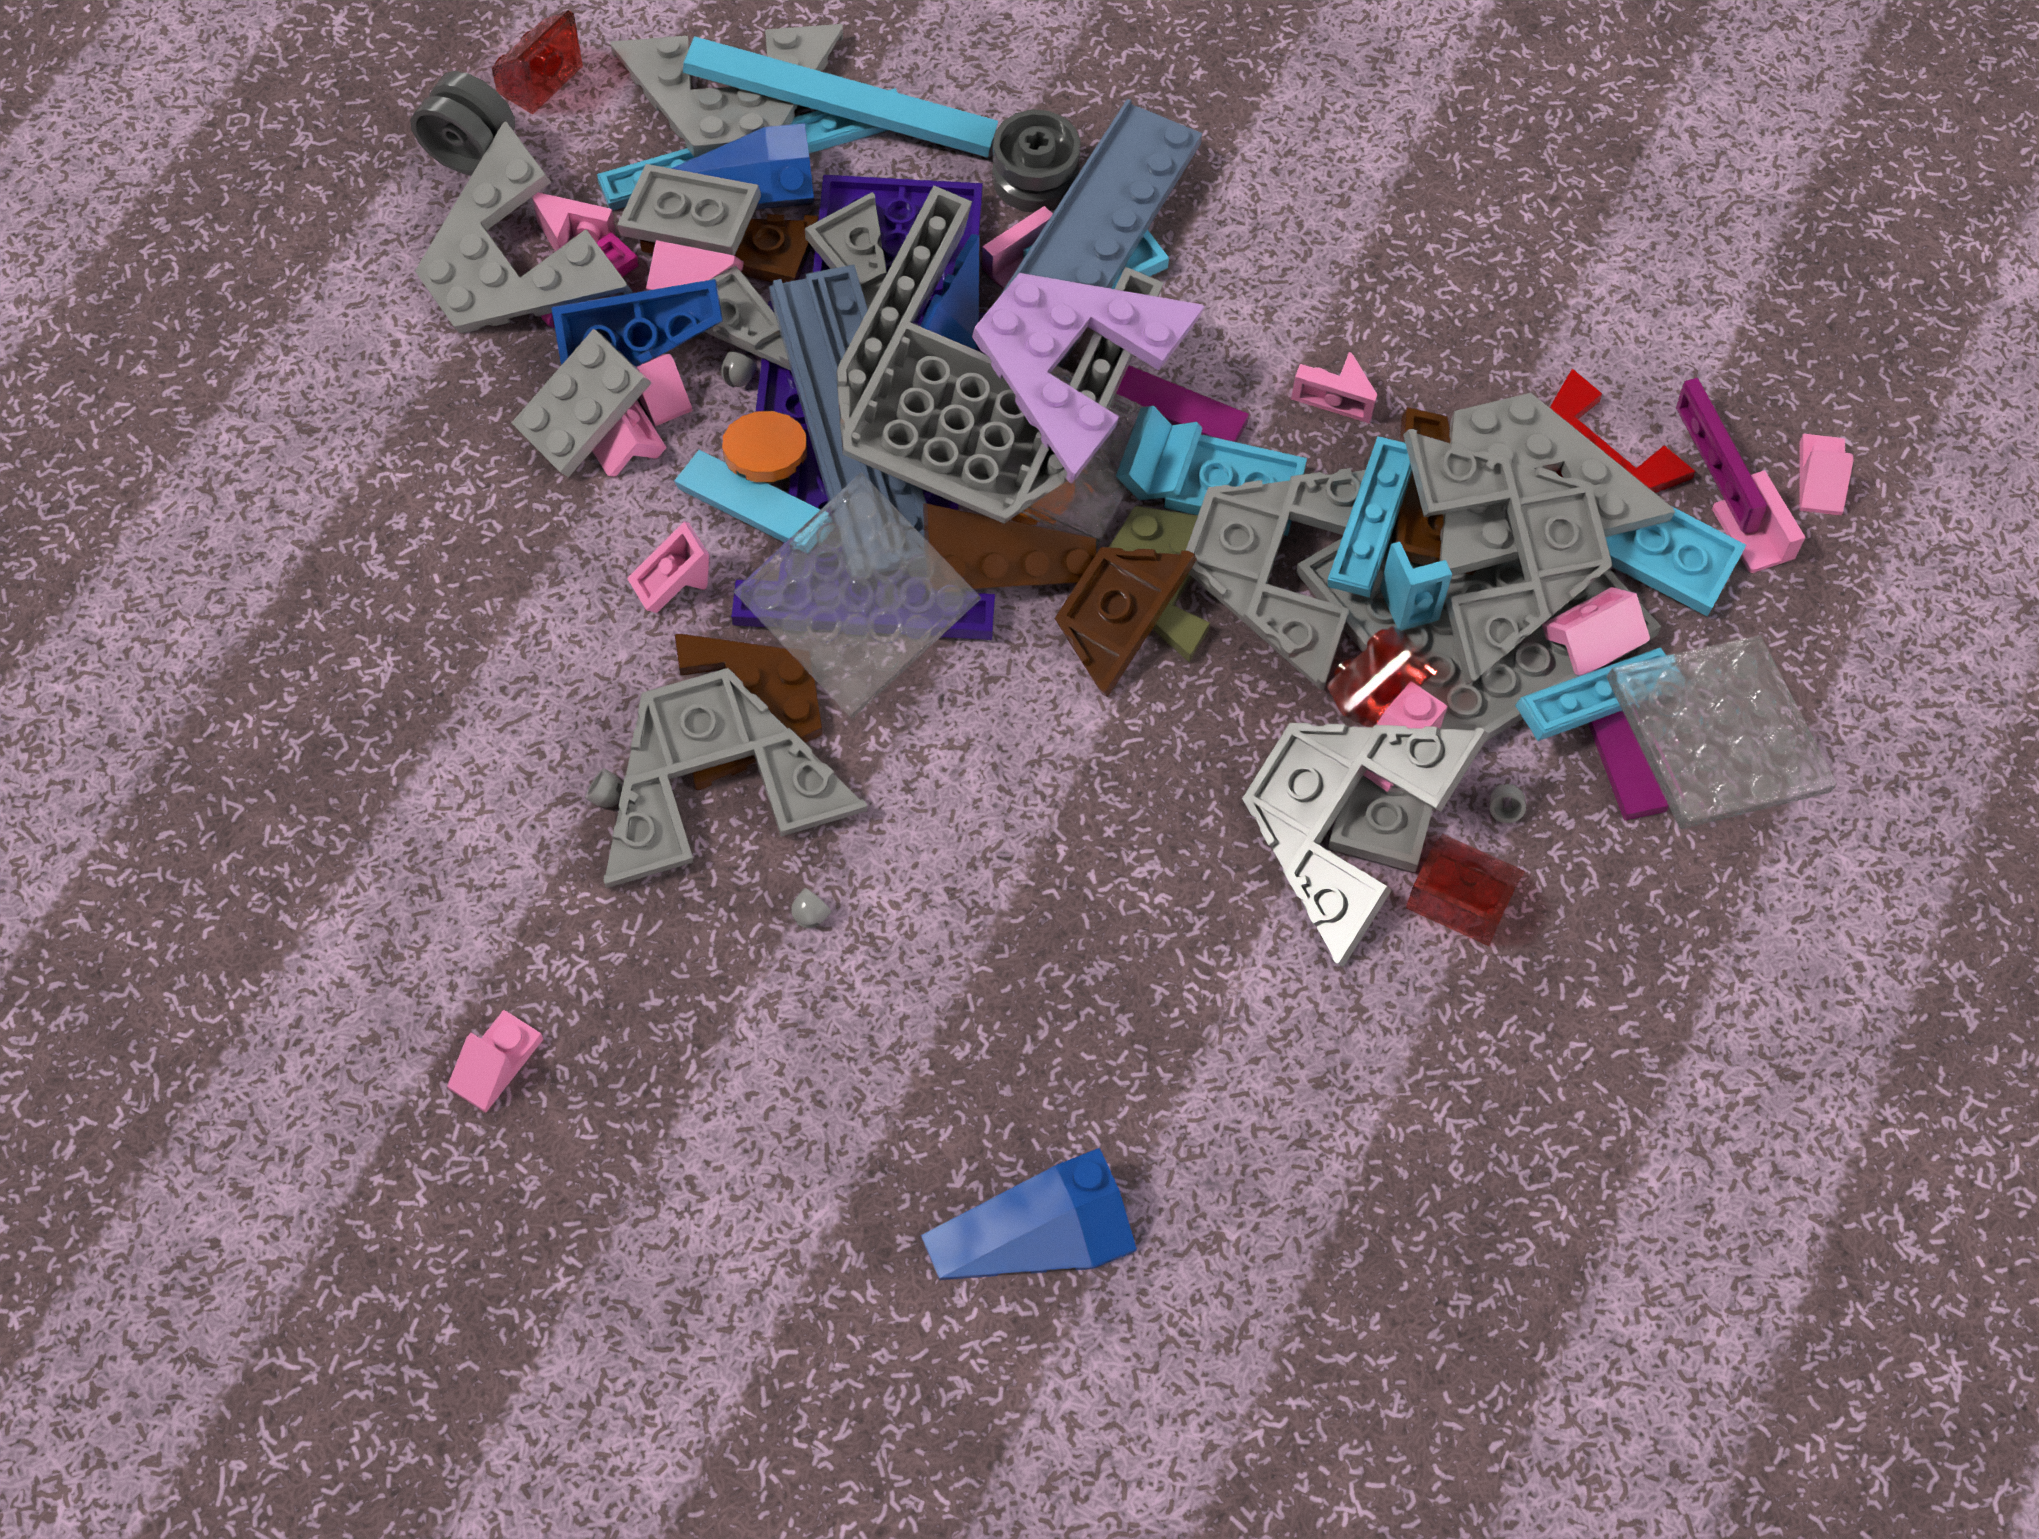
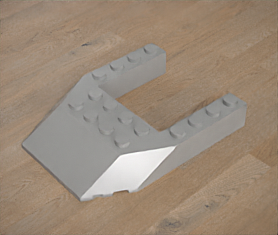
[836,186,1163,524]

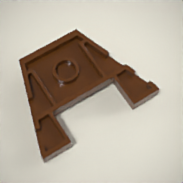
[675,634,823,790]

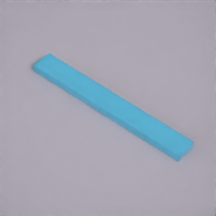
[683,36,998,157]
[597,88,898,211]

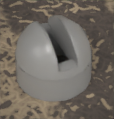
[721,352,757,387]
[585,768,623,808]
[1489,784,1526,823]
[791,888,832,928]

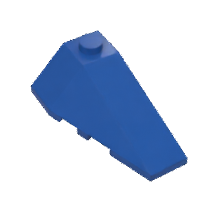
[671,123,814,210]

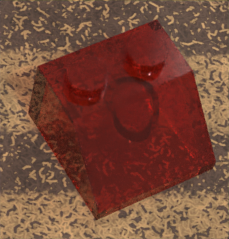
[491,10,583,115]
[1326,625,1438,727]
[1406,833,1525,946]

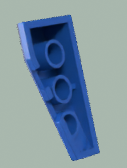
[920,234,979,351]
[551,279,723,367]
[921,1148,1137,1280]

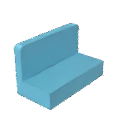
[1116,406,1202,501]
[1380,542,1452,631]

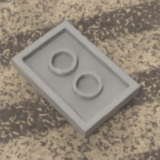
[617,164,761,256]
[511,329,652,478]
[1328,775,1433,873]

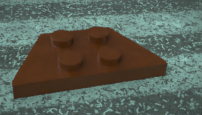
[1054,547,1197,697]

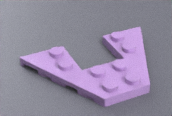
[972,273,1204,484]

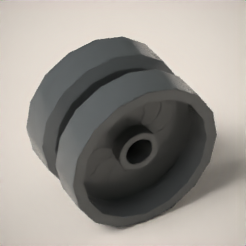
[410,71,515,176]
[992,109,1081,212]

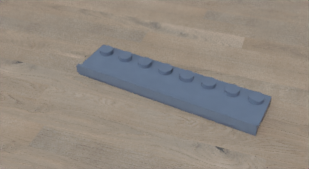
[999,99,1203,371]
[769,264,926,582]

